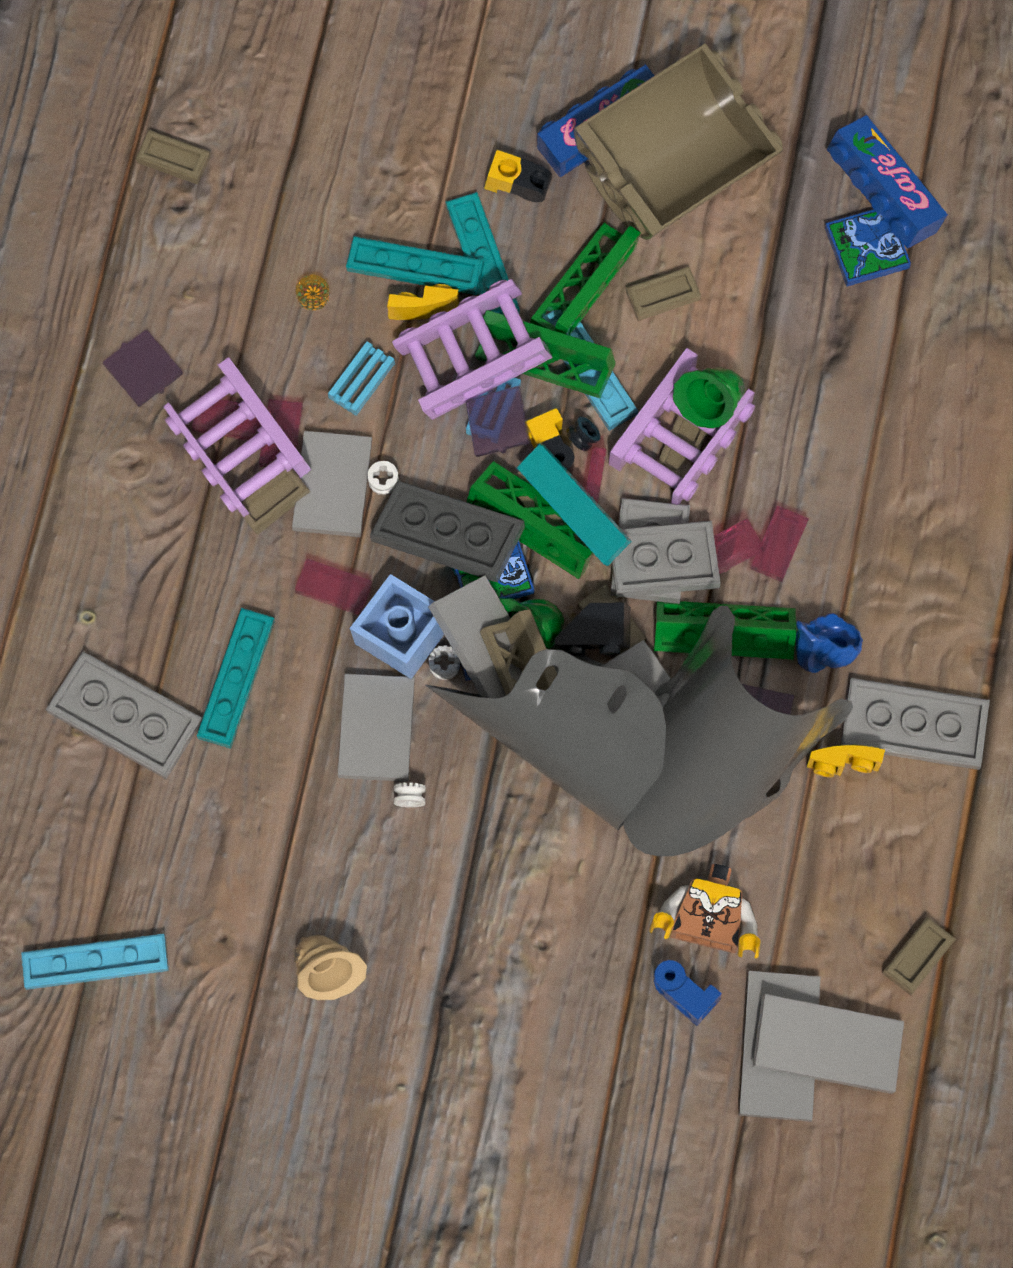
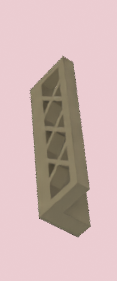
[480,609,557,696]

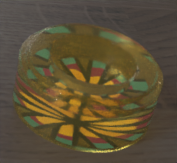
[296,275,330,310]

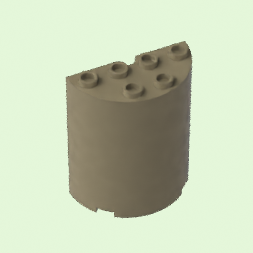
[574,43,783,240]

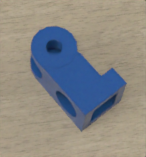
[654,960,722,1026]

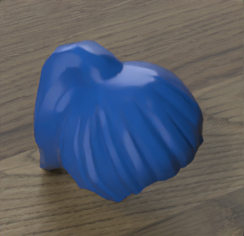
[796,613,863,673]

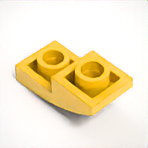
[387,284,459,320]
[807,745,885,778]

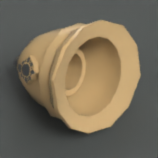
[294,934,367,1000]

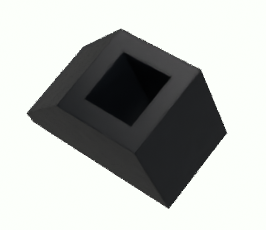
[555,602,631,655]

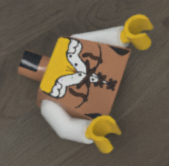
[649,864,761,959]

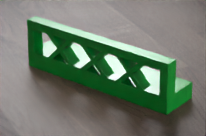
[530,223,641,336]
[475,310,616,398]
[466,461,594,579]
[654,601,797,660]

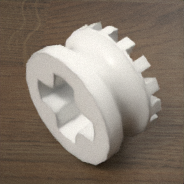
[368,461,399,495]
[429,645,460,680]
[394,783,426,807]

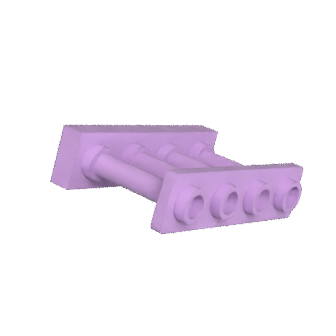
[392,279,553,420]
[609,348,755,505]
[163,357,311,517]

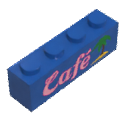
[537,64,654,177]
[827,115,948,249]

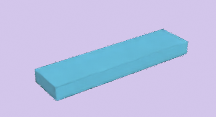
[542,310,638,431]
[21,934,169,990]

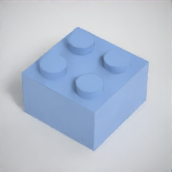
[350,574,444,679]

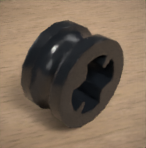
[566,417,601,451]

